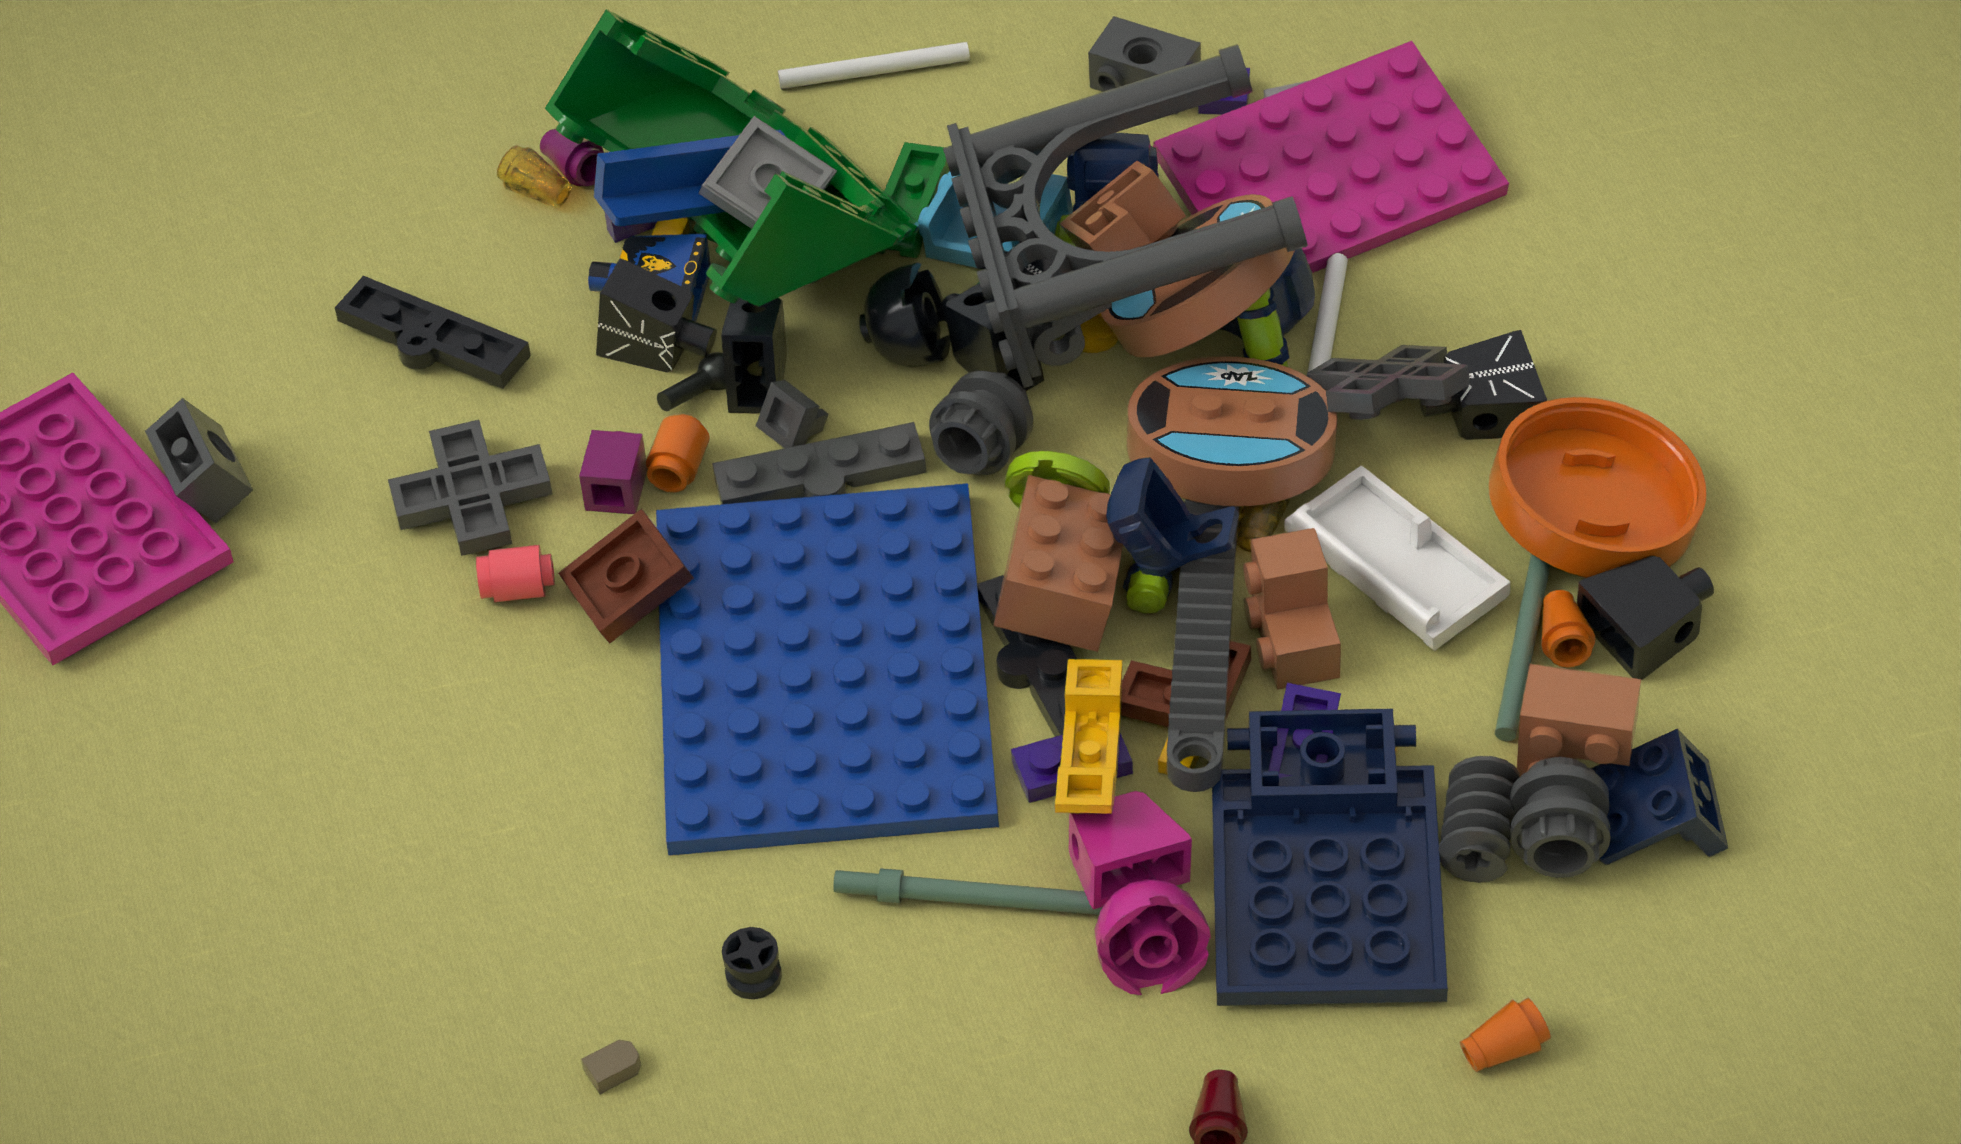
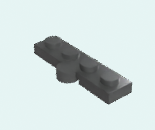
[712,422,927,504]

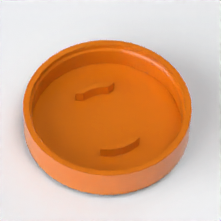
[1489,397,1706,578]

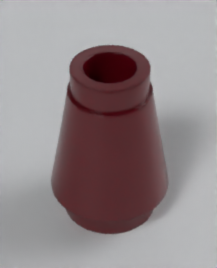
[1189,1069,1248,1144]

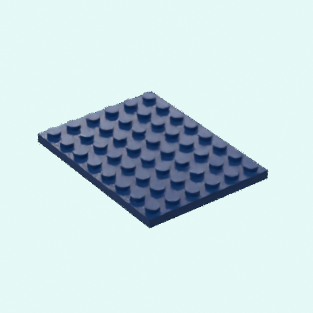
[656,483,999,855]

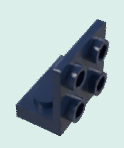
[1591,728,1728,865]

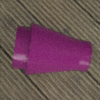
[540,129,604,186]

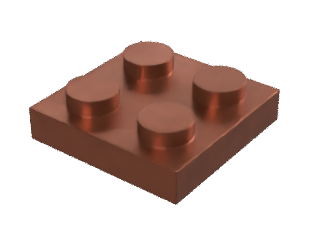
[558,508,694,644]

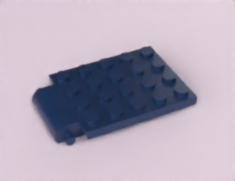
[1212,709,1448,1006]

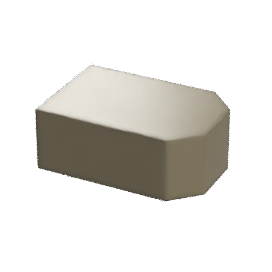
[581,1040,641,1094]

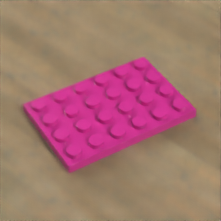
[1153,41,1509,273]
[0,372,234,666]

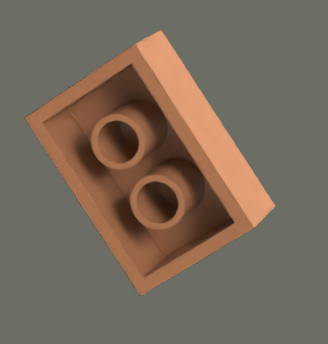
[993,475,1123,652]

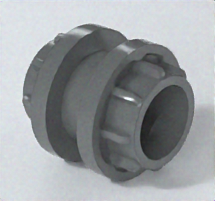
[929,371,1034,475]
[1510,757,1610,878]

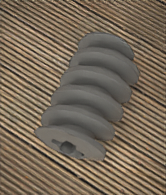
[1439,756,1520,883]

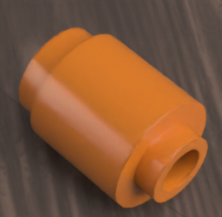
[646,414,710,493]

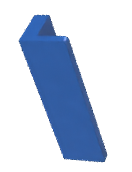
[594,130,786,226]

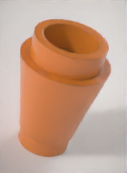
[1541,590,1595,668]
[1460,998,1551,1072]

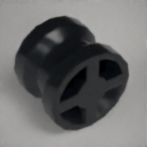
[722,927,782,1000]

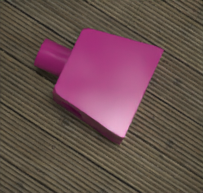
[1068,791,1192,910]

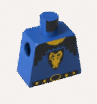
[588,234,711,322]

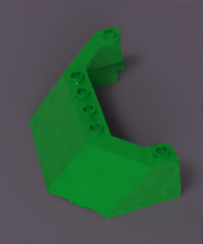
[545,9,920,307]

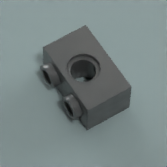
[1088,16,1201,115]
[145,398,253,523]

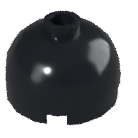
[859,262,950,367]

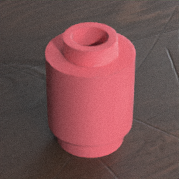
[476,545,555,603]

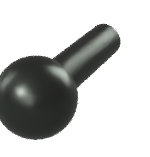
[657,352,726,411]

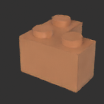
[1059,161,1186,252]
[1243,528,1341,690]
[1517,664,1641,776]

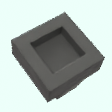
[756,380,829,448]

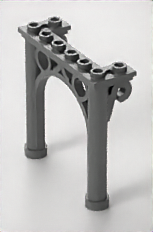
[943,44,1308,388]

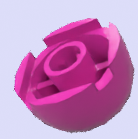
[1094,879,1211,995]

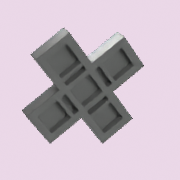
[1307,345,1470,420]
[388,420,553,556]

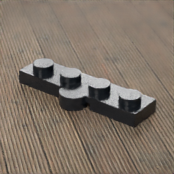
[335,276,531,389]
[977,575,1077,737]

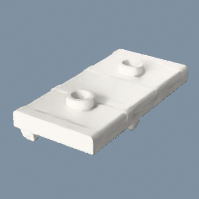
[1285,465,1510,650]

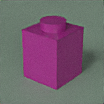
[579,430,648,514]

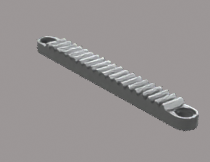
[1167,499,1239,792]

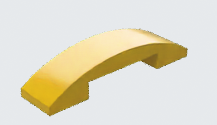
[1055,659,1123,814]

